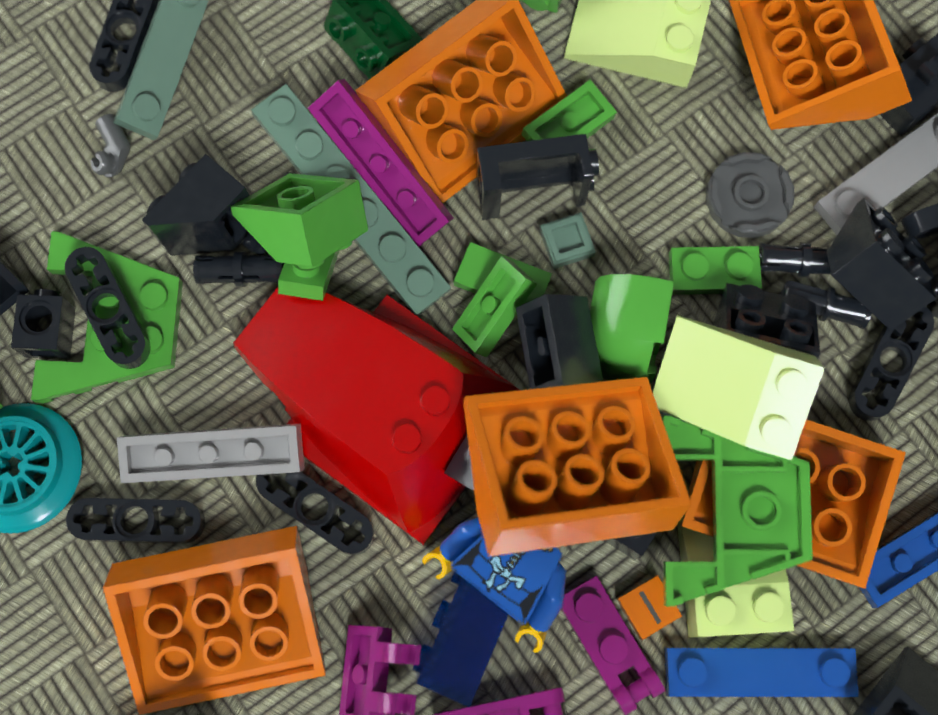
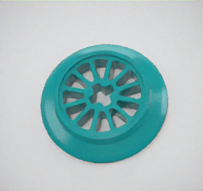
[0,403,82,534]

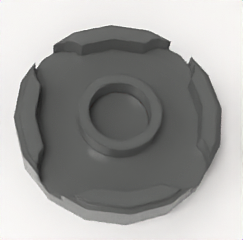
[706,152,794,238]

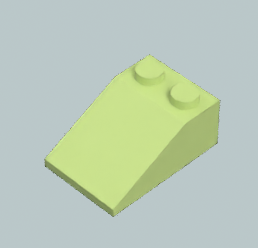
[564,0,711,88]
[652,315,824,460]
[677,517,794,638]

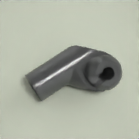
[91,114,131,178]

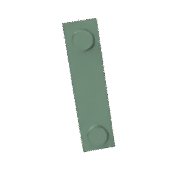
[113,0,209,141]

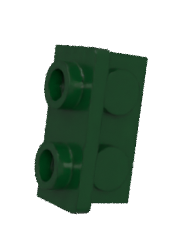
[323,0,423,79]

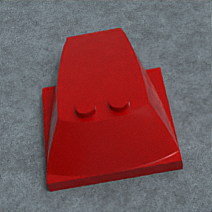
[233,287,520,546]

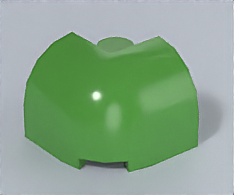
[590,274,674,384]

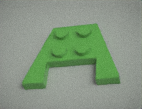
[31,231,183,404]
[661,416,813,606]

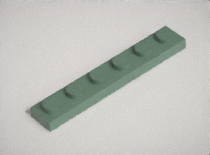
[251,84,451,316]

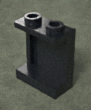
[476,134,599,220]

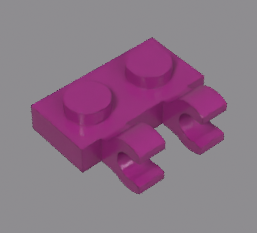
[339,625,421,715]

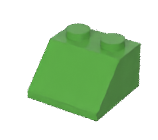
[230,173,368,269]

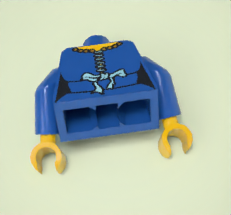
[422,517,566,653]

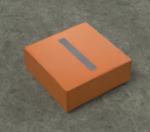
[616,575,682,640]

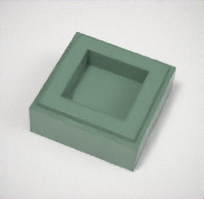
[539,212,596,269]

